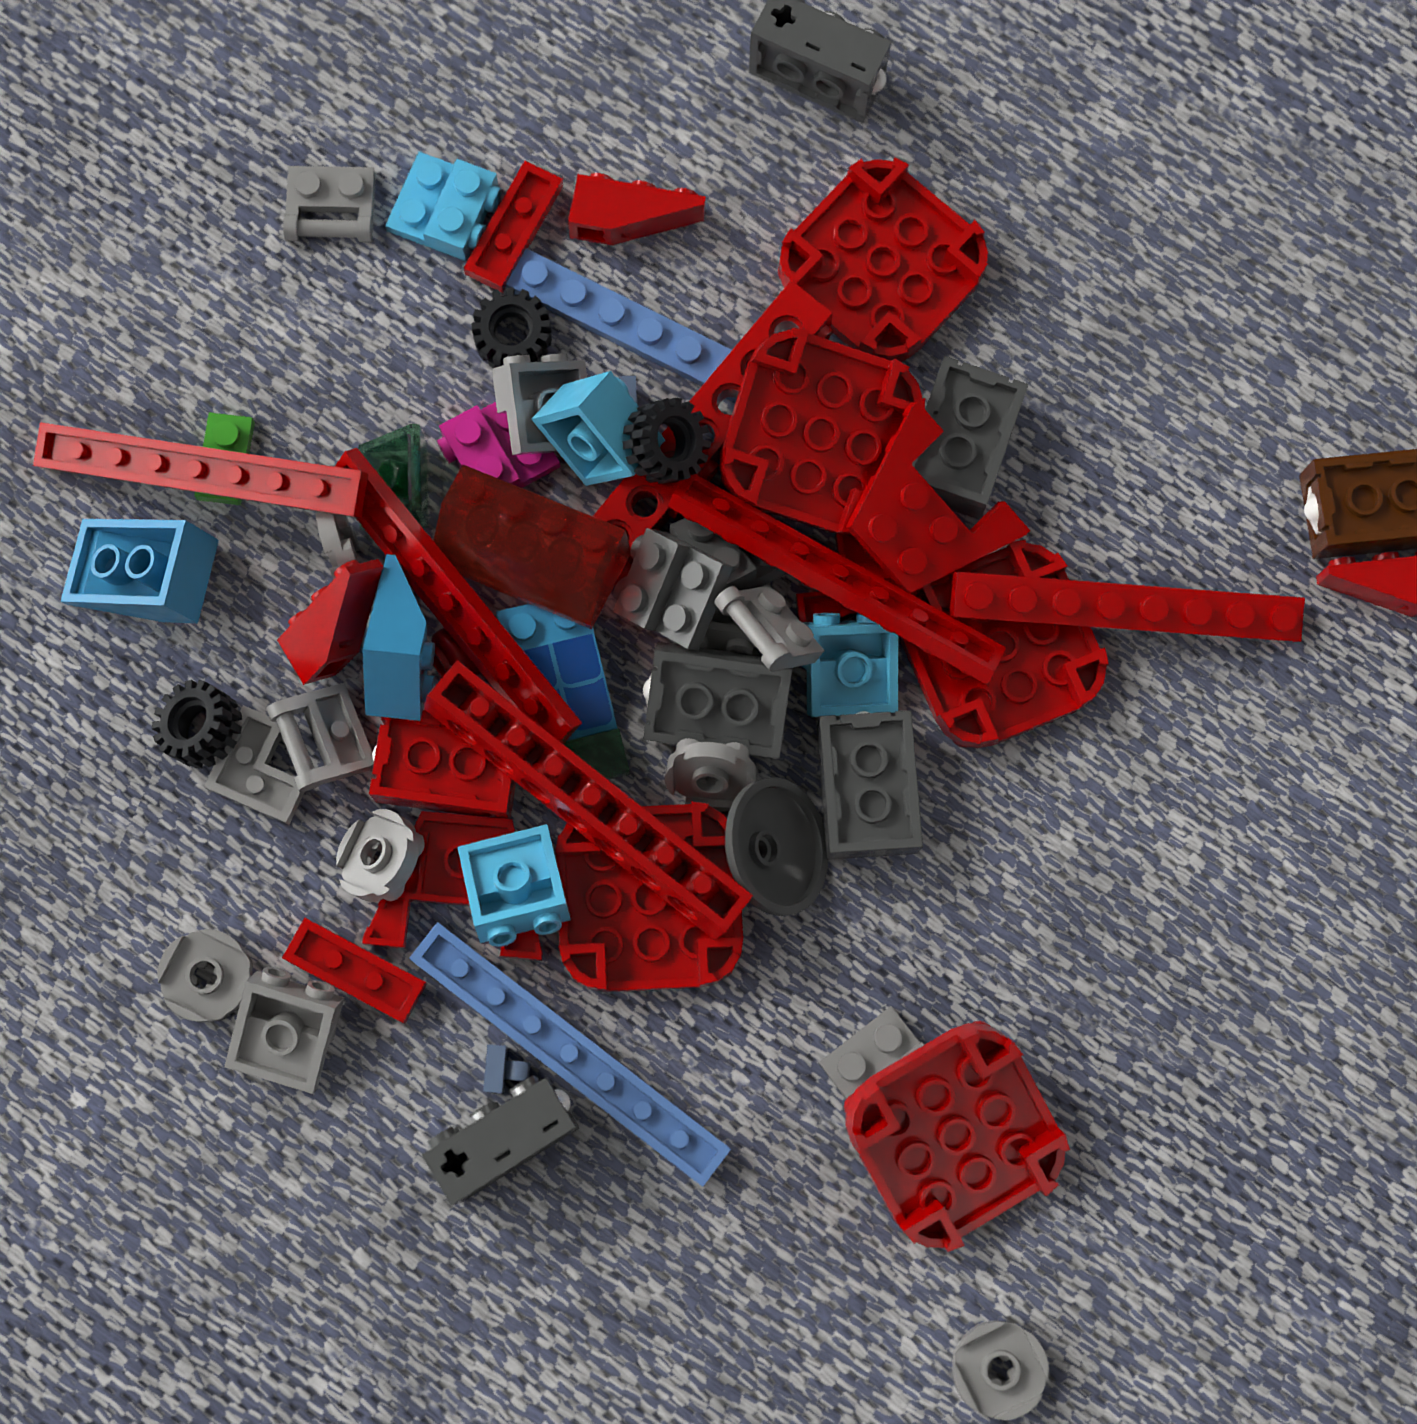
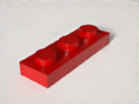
[464,160,564,293]
[282,917,427,1024]

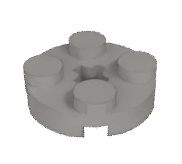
[315,512,361,579]
[664,738,757,812]
[336,809,424,902]
[157,929,253,1023]
[952,1320,1049,1420]

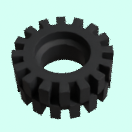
[471,288,552,368]
[622,397,711,484]
[152,680,242,769]

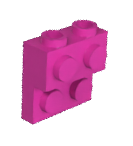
[436,402,561,509]

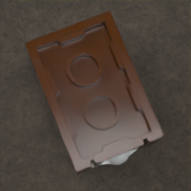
[1299,449,1417,559]

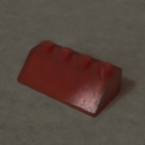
[433,465,631,629]

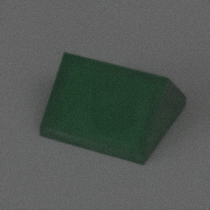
[358,423,429,530]

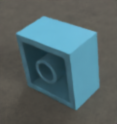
[531,371,665,486]

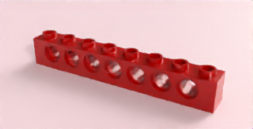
[563,280,833,592]
[424,660,753,940]

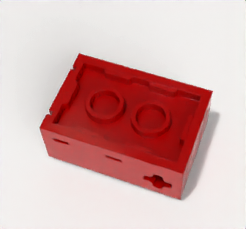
[369,710,516,819]

